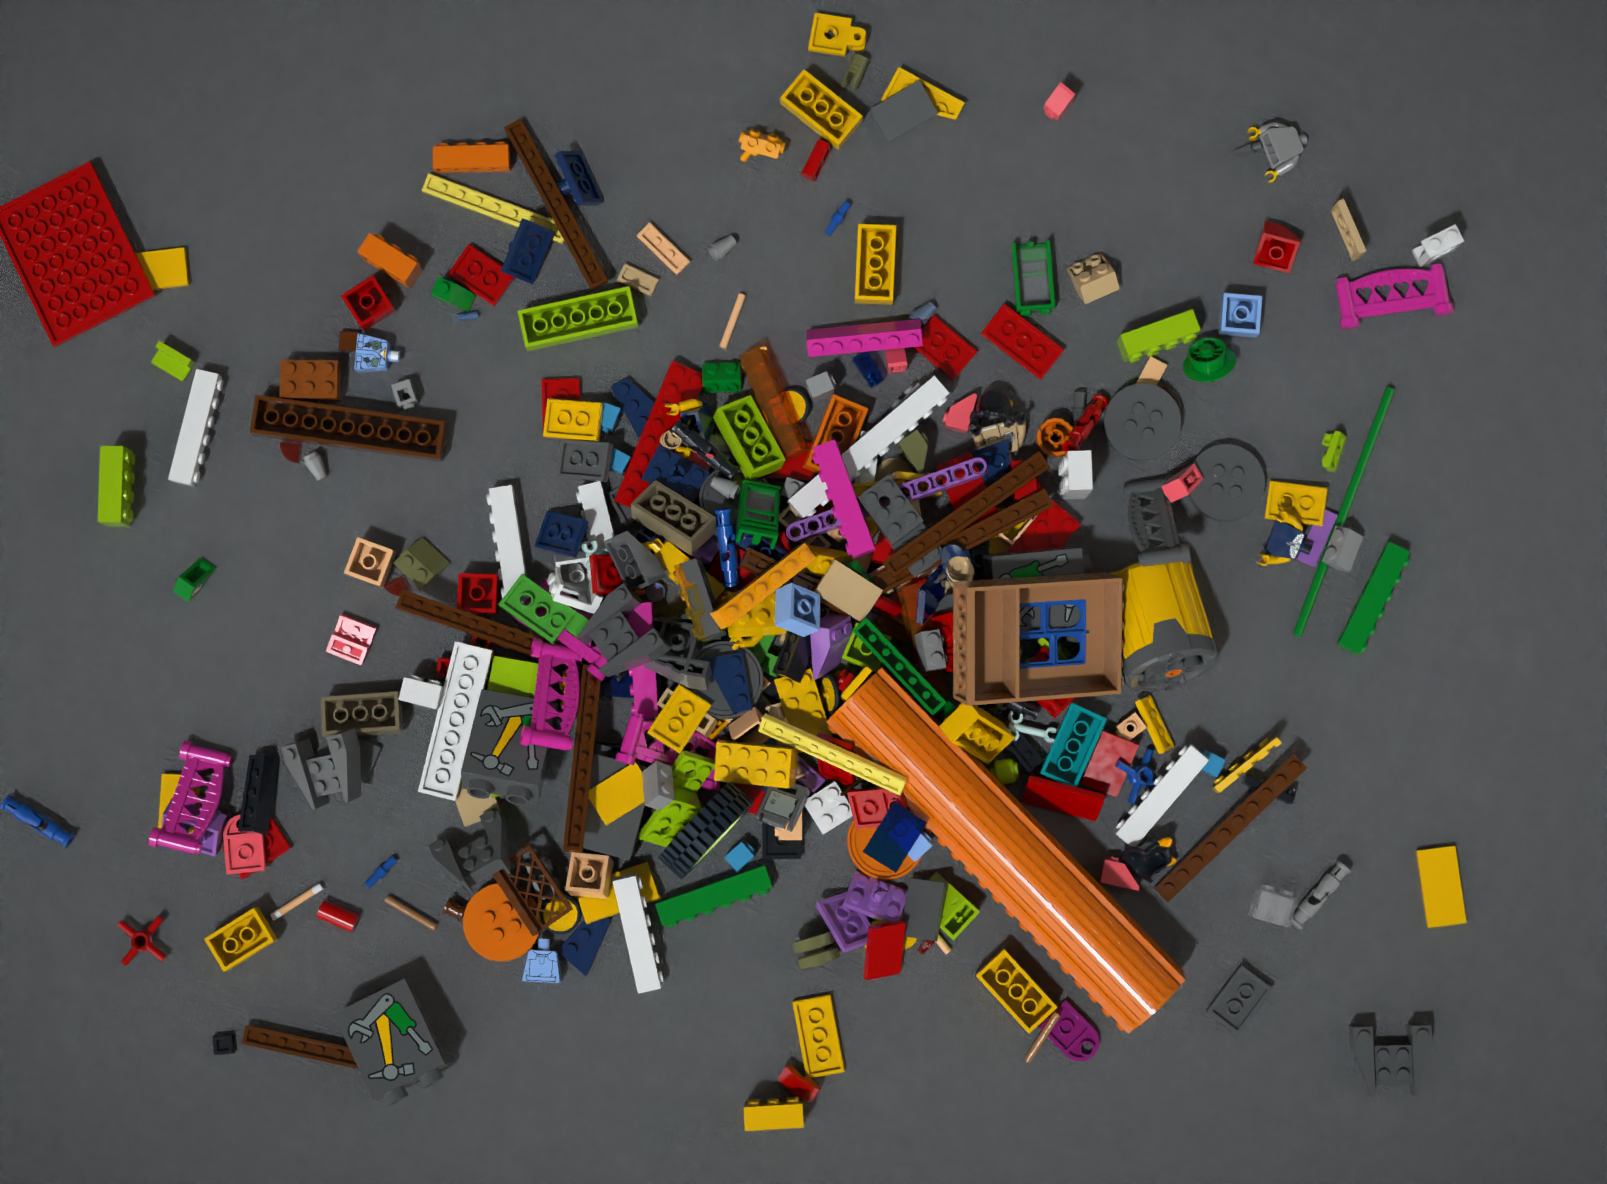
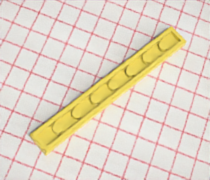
[421,173,564,244]
[759,713,907,795]

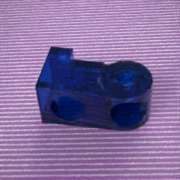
[851,352,884,389]

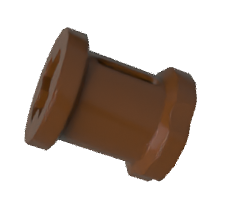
[442,898,466,922]

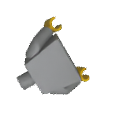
[1248,122,1307,183]

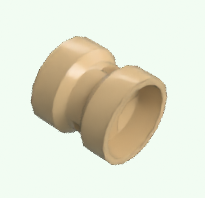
[660,430,682,450]

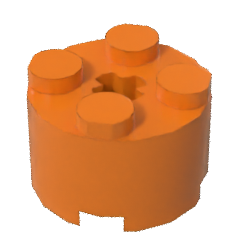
[1035,418,1073,459]

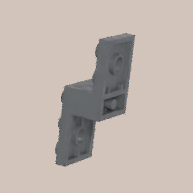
[857,474,942,578]

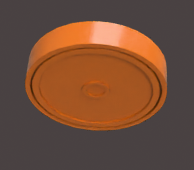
[847,803,924,880]
[463,884,541,961]

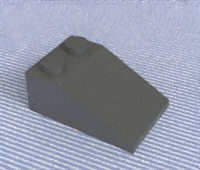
[604,531,666,592]

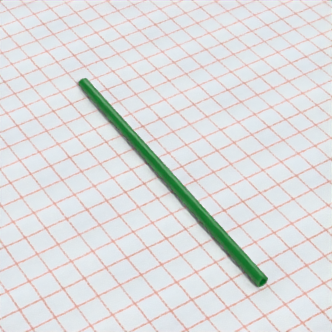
[1292,387,1395,638]

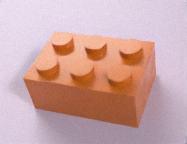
[357,233,423,289]

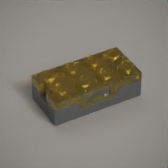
[673,558,727,643]

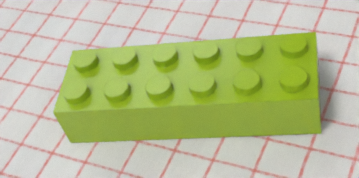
[518,286,639,351]

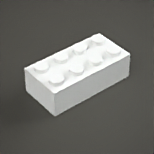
[1058,450,1093,499]

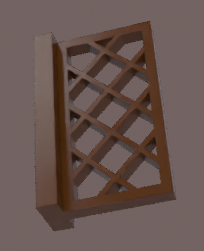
[493,844,573,936]

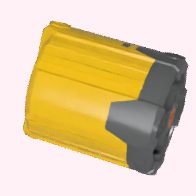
[1110,562,1221,692]

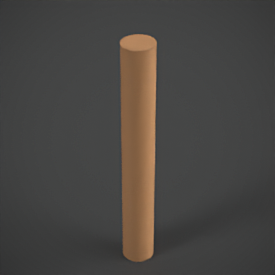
[384,895,438,931]
[1024,1011,1061,1063]

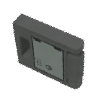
[756,784,810,832]

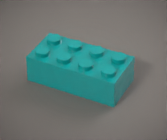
[1038,703,1107,787]

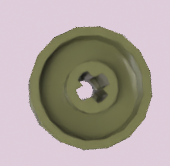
[792,931,840,969]

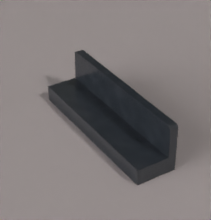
[772,608,827,683]
[238,755,279,835]

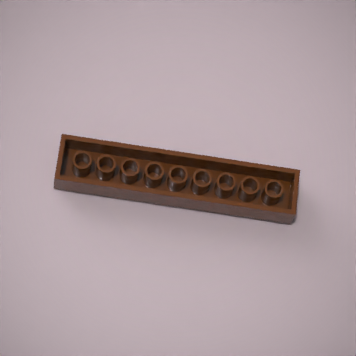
[250,395,448,462]

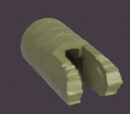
[841,54,869,91]

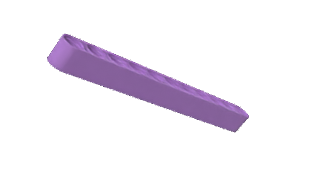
[786,457,988,542]

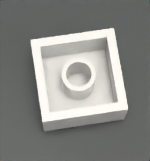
[398,675,444,710]
[804,781,853,834]

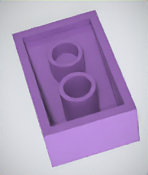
[810,612,852,680]

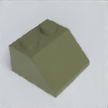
[897,430,928,474]
[393,537,451,591]

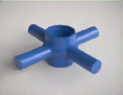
[1115,749,1156,804]

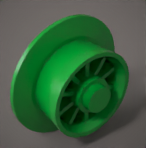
[1183,337,1236,383]

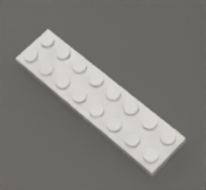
[418,641,493,801]

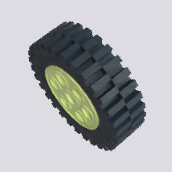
[658,781,754,880]

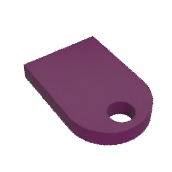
[1038,1000,1099,1061]

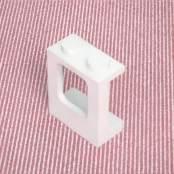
[1412,224,1464,267]
[547,567,603,614]

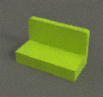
[151,341,195,382]

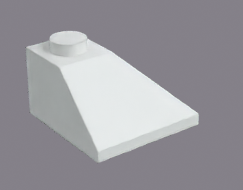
[554,551,591,595]

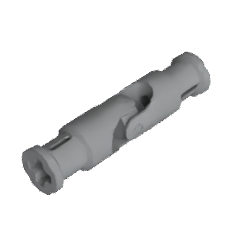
[1288,861,1351,930]

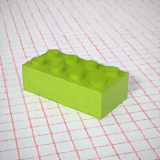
[1117,309,1201,364]
[713,395,786,481]
[98,446,135,527]

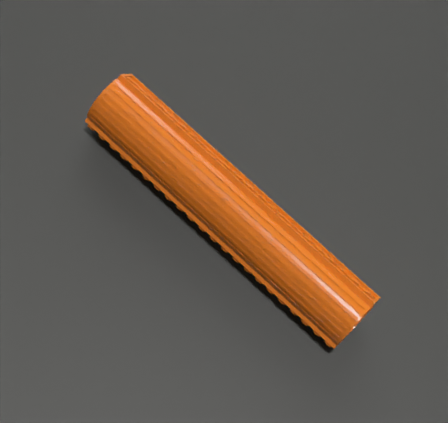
[826,666,1186,1034]

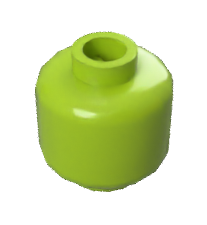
[990,758,1019,785]

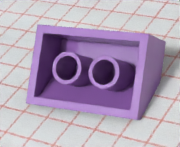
[162,798,227,857]

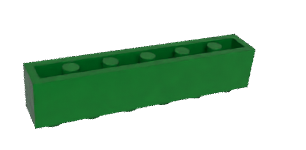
[1335,541,1410,656]
[852,617,948,716]
[655,865,773,928]

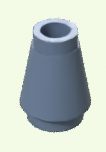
[908,301,936,327]

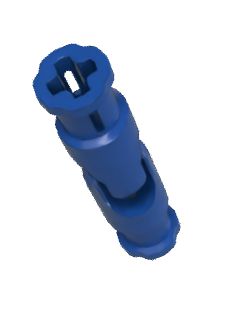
[715,508,741,587]
[0,794,75,849]

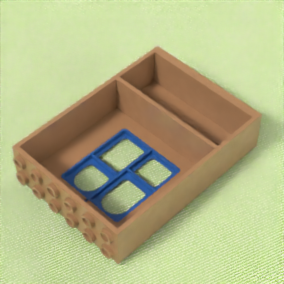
[953,572,1124,706]

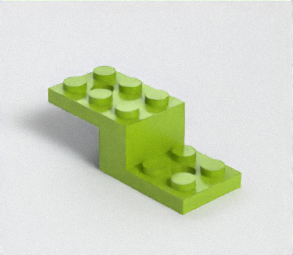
[638,750,715,847]

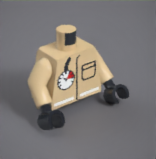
[968,411,1027,465]

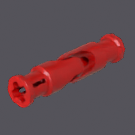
[1062,394,1109,453]

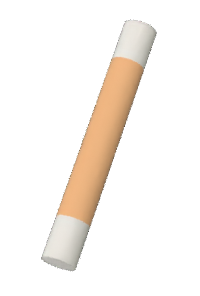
[270,883,323,920]

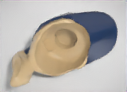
[940,544,975,583]

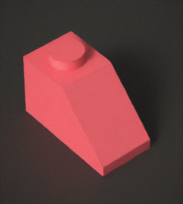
[1043,82,1075,121]
[884,348,907,374]
[942,394,977,434]
[1161,463,1204,502]
[1099,857,1139,891]

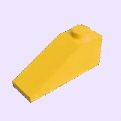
[806,545,853,574]

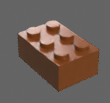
[279,360,342,402]

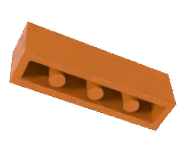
[433,142,511,173]

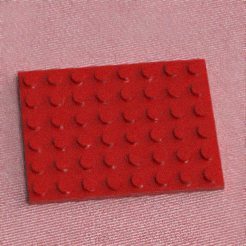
[0,161,156,347]

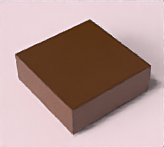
[338,331,360,352]

